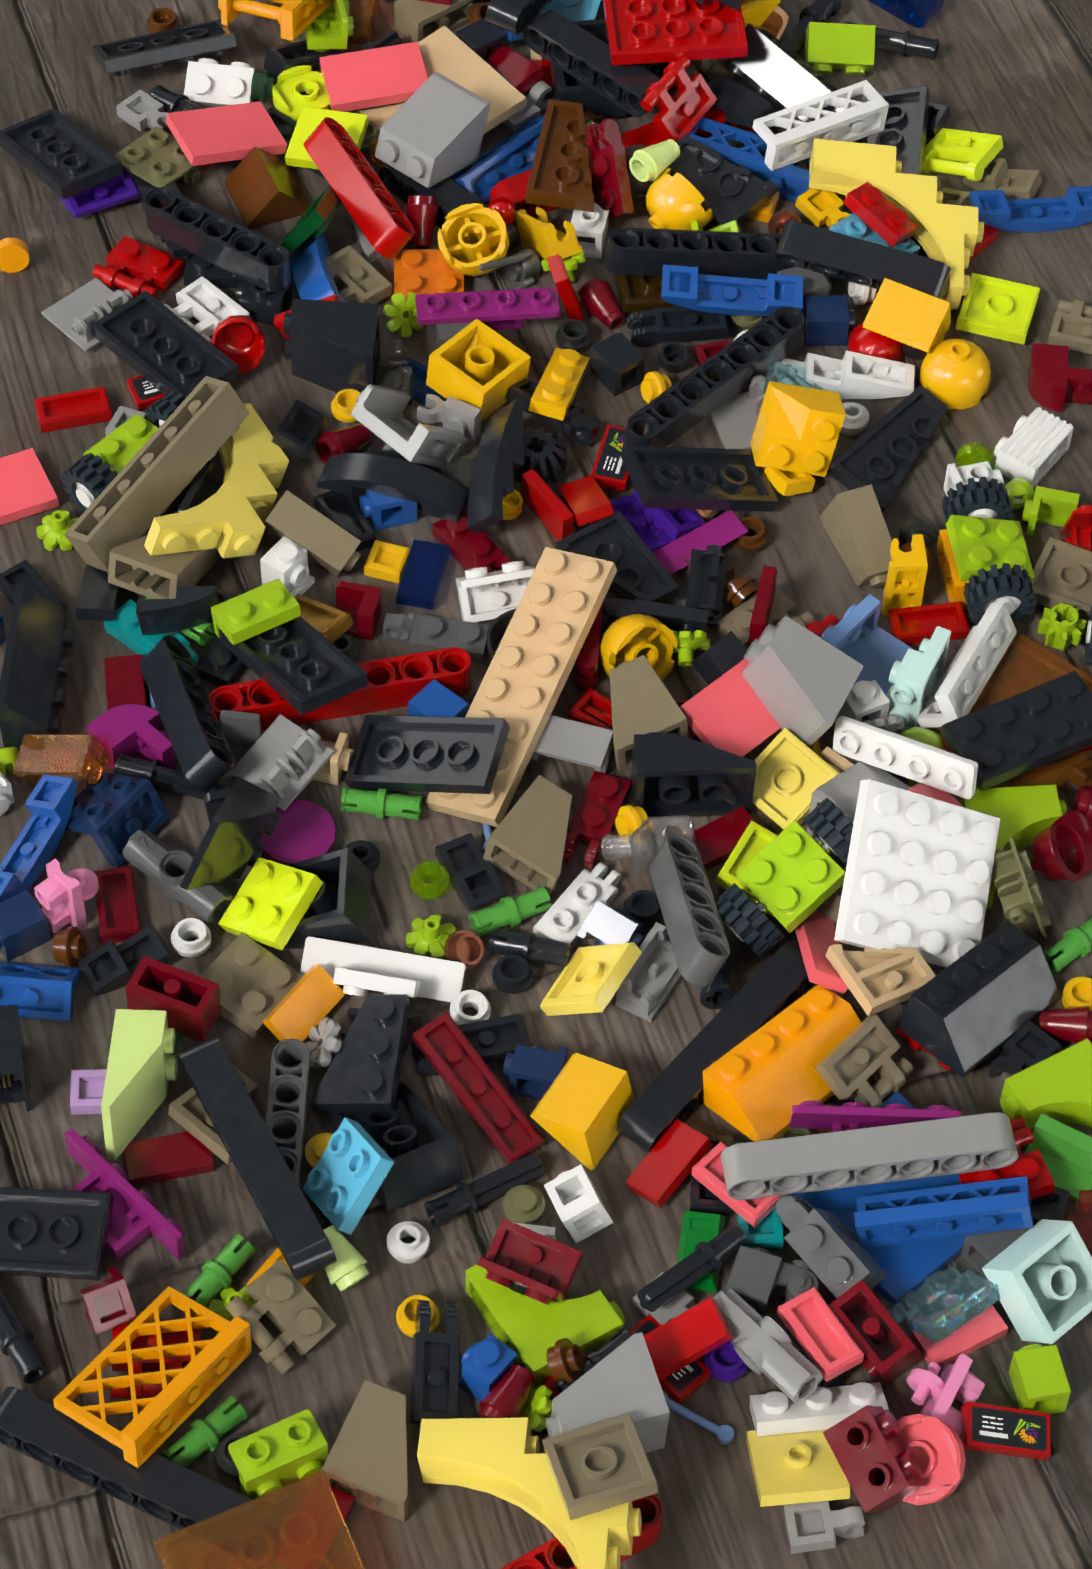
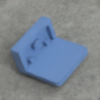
[821,594,914,696]

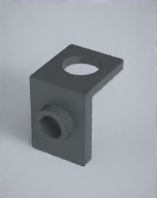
[220,710,262,781]

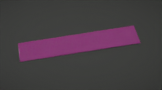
[620,510,749,599]

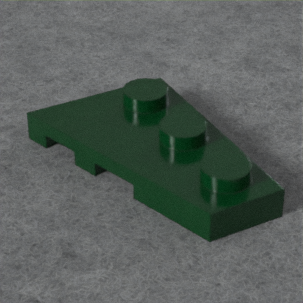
[280,186,343,255]

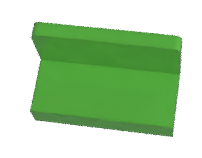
[1024,1114,1092,1208]

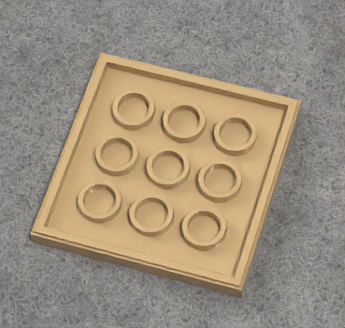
[352,26,527,135]

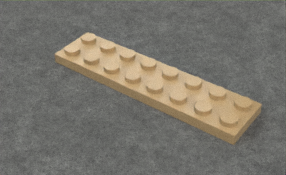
[425,547,617,827]

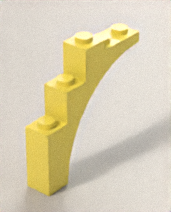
[809,138,984,310]
[144,403,289,558]
[417,1417,642,1569]

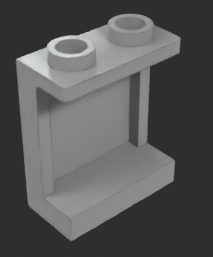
[350,384,467,469]

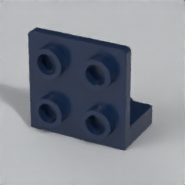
[65,772,171,867]

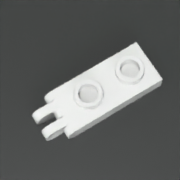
[533,862,621,950]

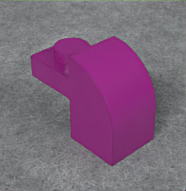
[86,704,176,770]

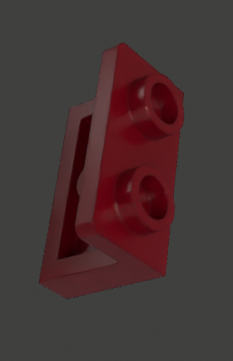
[477,1218,584,1305]

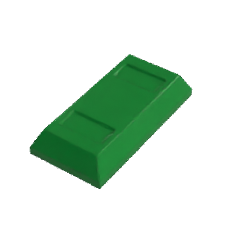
[677,1211,726,1293]

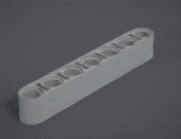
[720,1112,1019,1200]

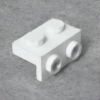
[184,58,258,107]
[456,561,535,623]

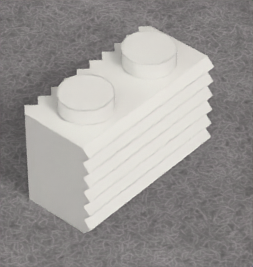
[994,407,1074,488]

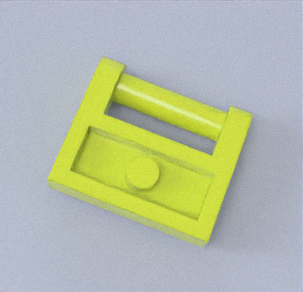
[922,128,1004,182]

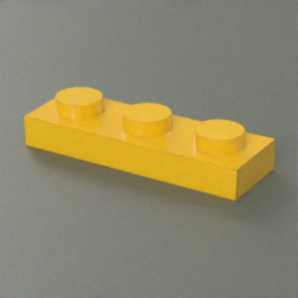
[528,347,590,421]

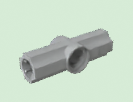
[713,1288,823,1404]

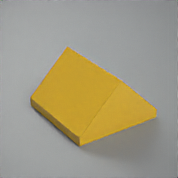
[863,278,951,353]
[530,1053,635,1171]

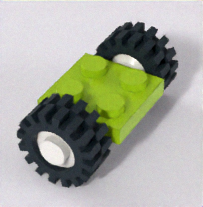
[61,391,185,513]
[942,477,1037,626]
[715,798,854,958]

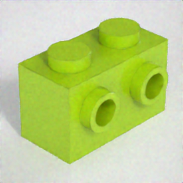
[805,22,876,76]

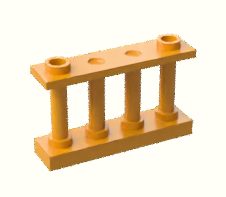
[218,0,333,41]

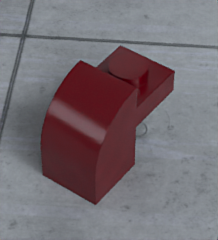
[1027,343,1092,412]

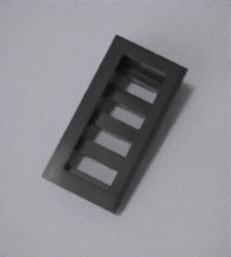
[264,40,339,83]

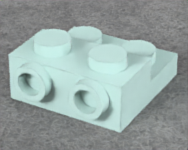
[887,626,951,729]

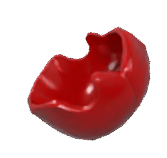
[211,315,265,374]
[848,322,903,362]

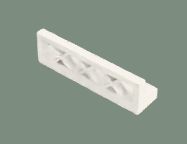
[752,80,889,171]
[917,602,1017,728]

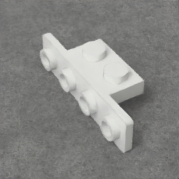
[833,715,978,800]
[300,936,466,1002]

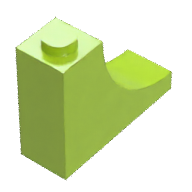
[960,785,1067,909]
[1000,1038,1092,1129]
[465,1264,625,1388]

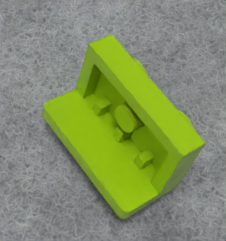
[303,0,354,52]
[211,578,301,645]
[228,1409,329,1502]

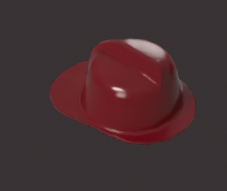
[1031,811,1092,883]

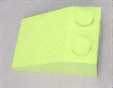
[101,1009,177,1161]

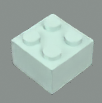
[982,1219,1092,1344]

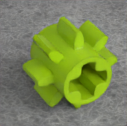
[1037,603,1087,651]

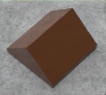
[225,146,311,229]

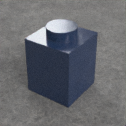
[803,295,855,346]
[0,890,50,962]

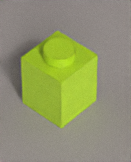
[1008,1344,1071,1414]

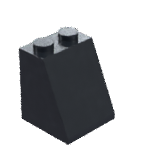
[283,299,381,393]

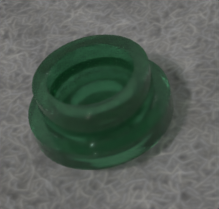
[251,69,275,104]

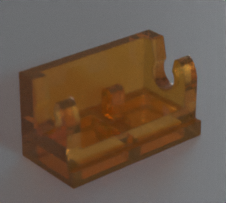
[13,734,110,784]

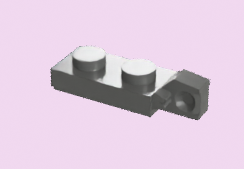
[383,613,490,663]

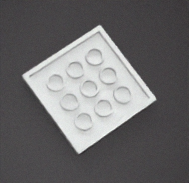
[834,779,1000,970]

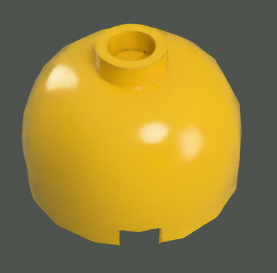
[646,168,714,230]
[437,203,509,276]
[919,339,991,409]
[600,614,677,681]

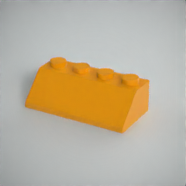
[703,985,861,1142]

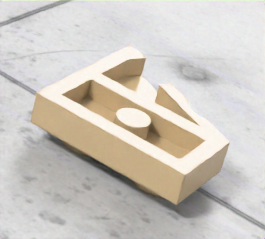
[825,944,936,1016]

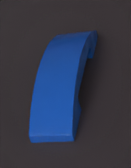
[969,186,1092,233]
[291,232,347,302]
[661,264,803,316]
[0,774,77,903]

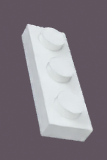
[750,1382,889,1437]

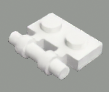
[164,276,250,343]

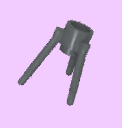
[467,248,541,289]

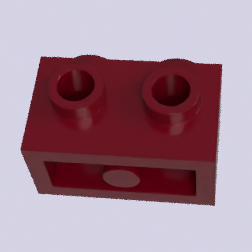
[125,956,221,1042]
[828,1279,923,1384]
[823,1405,925,1513]

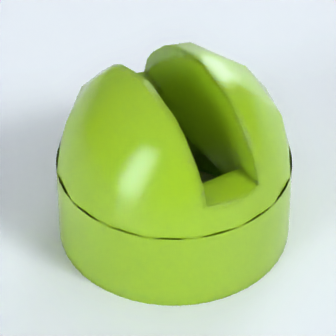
[1005,478,1034,510]
[0,747,20,777]

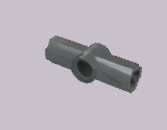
[123,829,233,924]

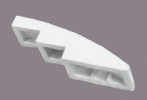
[765,351,915,399]

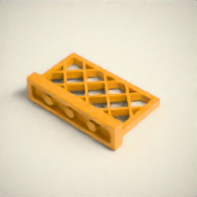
[53,1286,252,1468]

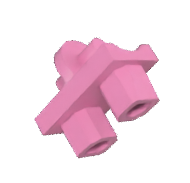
[34,859,99,933]
[907,1353,985,1436]

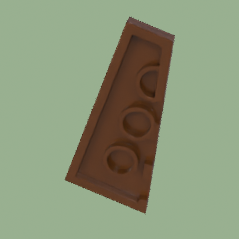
[526,99,594,212]

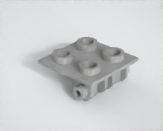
[41,278,133,352]
[710,375,769,450]
[230,714,335,811]

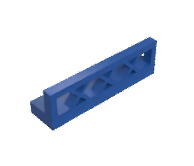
[449,115,545,204]
[687,117,810,203]
[0,962,81,1021]
[854,1176,1033,1248]

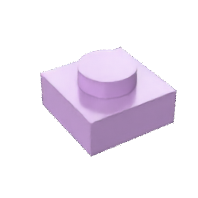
[70,1069,107,1115]

